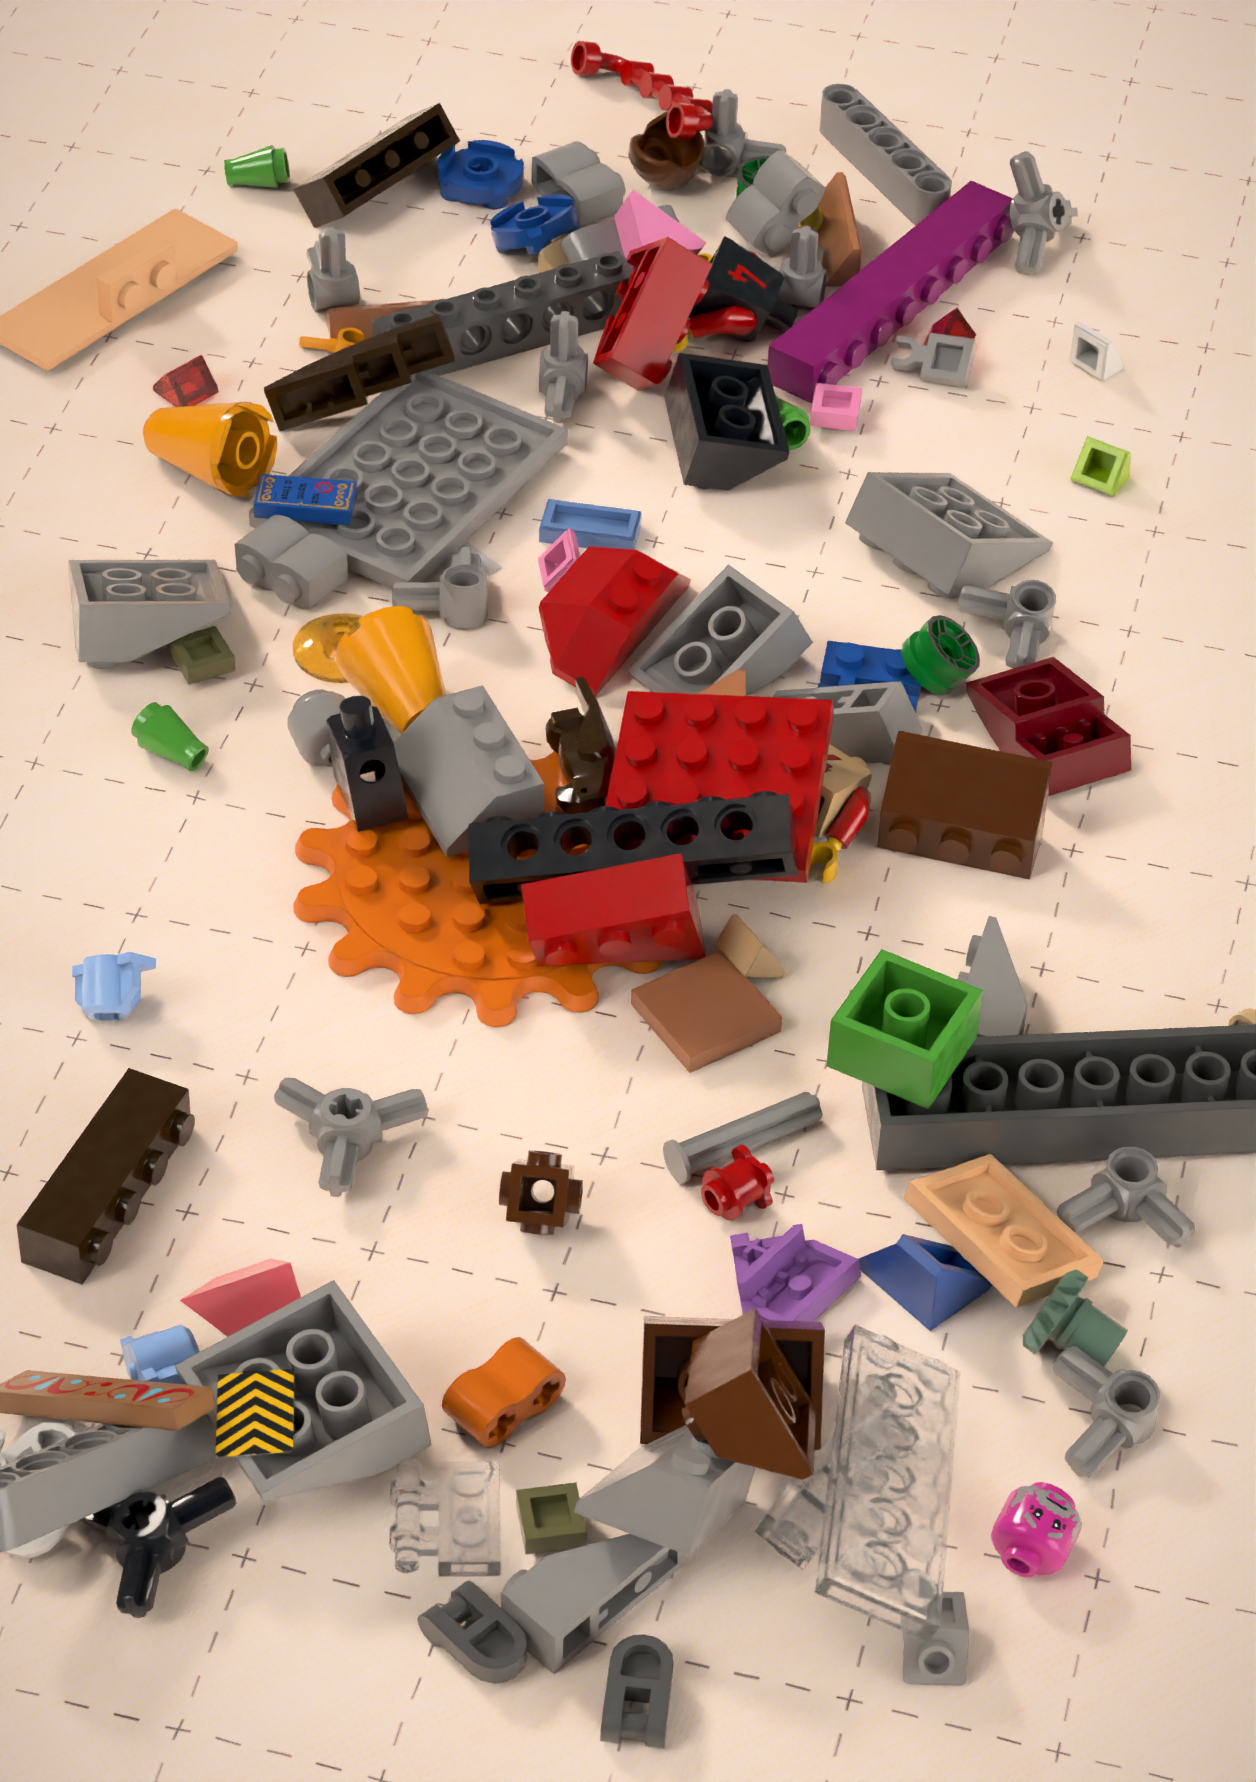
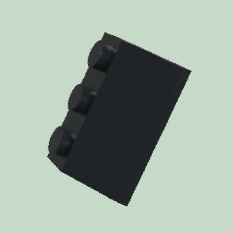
[664,353,790,491]

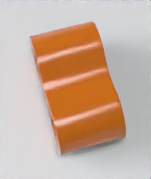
[442,1337,566,1448]

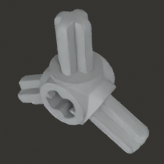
[1009,151,1078,275]
[274,1077,428,1197]

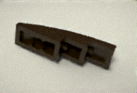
[264,313,455,432]

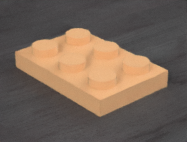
[903,1154,1104,1308]

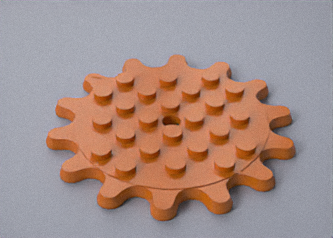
[293,751,662,1027]

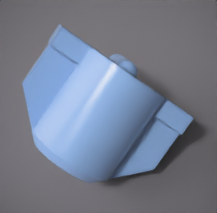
[72,951,156,1021]
[120,1324,199,1385]

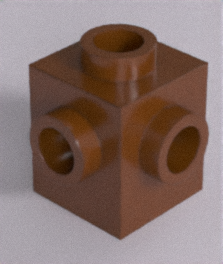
[499,1150,583,1235]

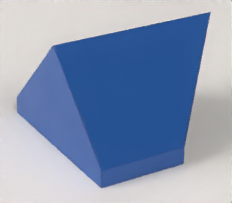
[858,1234,992,1331]

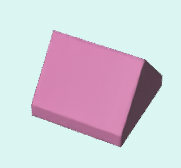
[538,528,580,592]

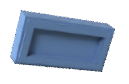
[539,499,642,550]

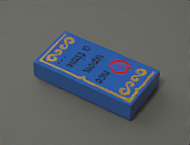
[253,474,357,525]

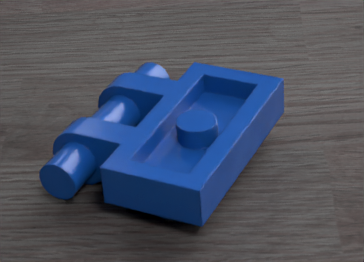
[817,641,921,713]

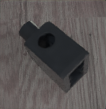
[326,696,408,832]

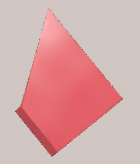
[180,1259,301,1337]

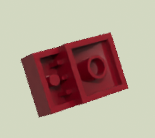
[966,657,1131,796]

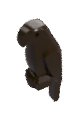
[545,677,616,814]

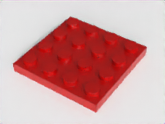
[605,691,834,883]

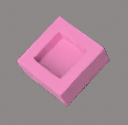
[810,383,862,431]

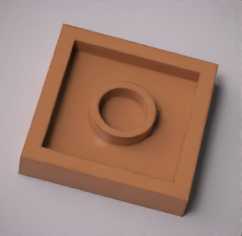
[631,950,782,1073]

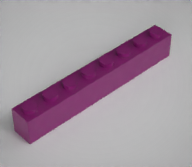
[768,180,1014,404]

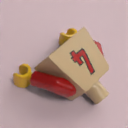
[809,744,872,883]

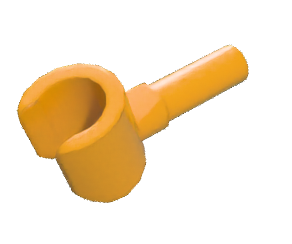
[299,327,364,353]

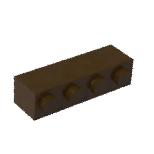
[293,102,460,228]
[16,1068,195,1285]

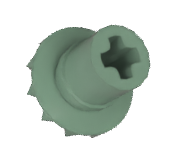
[1023,1269,1128,1366]

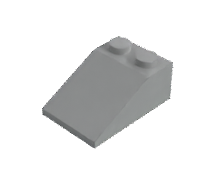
[626,564,813,696]

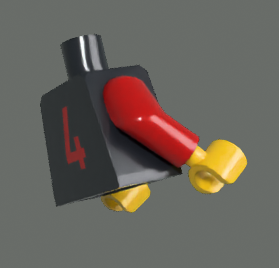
[672,236,799,353]

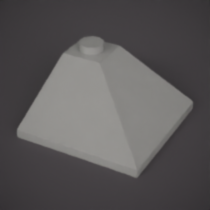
[68,560,231,669]

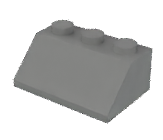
[394,685,544,857]
[574,1425,755,1556]

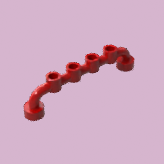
[570,41,713,140]

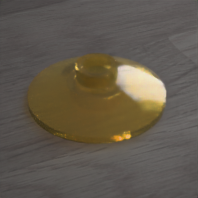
[292,613,363,683]

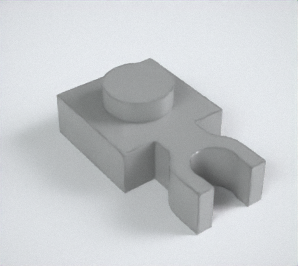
[891,333,977,388]

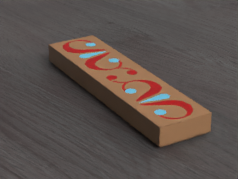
[0,1370,215,1431]

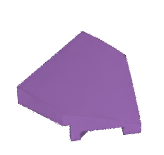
[730,1224,861,1322]

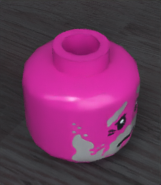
[991,1482,1082,1578]

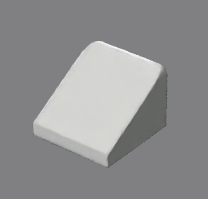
[1069,321,1124,381]

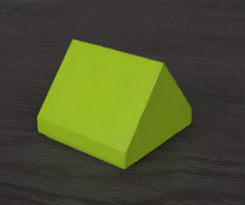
[1070,436,1131,496]

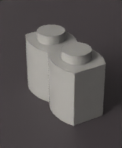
[531,141,626,226]
[725,150,826,258]
[234,515,348,609]

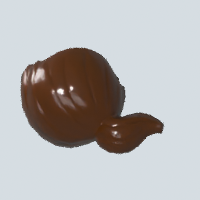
[628,112,705,190]

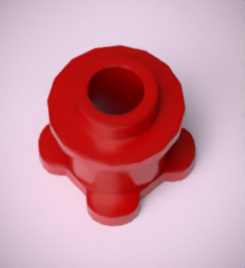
[701,1144,774,1221]

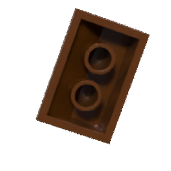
[877,731,1053,880]
[682,1308,816,1480]
[640,1316,825,1450]

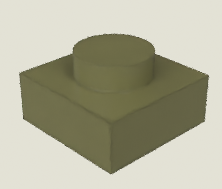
[169,626,235,685]
[516,1482,587,1555]

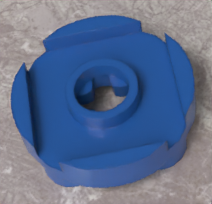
[437,140,524,210]
[490,195,581,254]

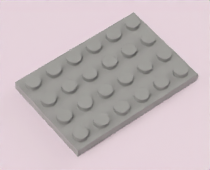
[249,370,568,589]

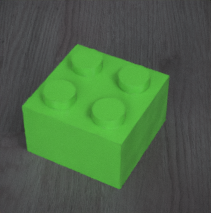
[826,949,983,1109]

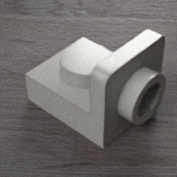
[900,1591,969,1685]

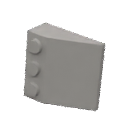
[845,472,1053,598]
[175,1280,432,1501]

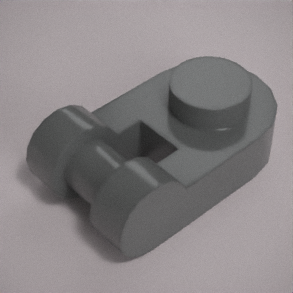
[417,1580,527,1684]
[600,1634,674,1748]

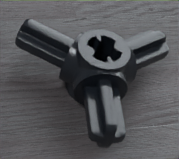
[80,1477,237,1618]

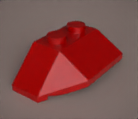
[539,546,691,697]

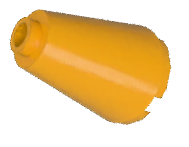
[143,402,278,498]
[335,606,446,735]

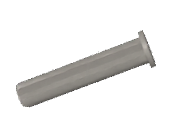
[663,1092,823,1184]

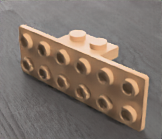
[0,209,238,370]

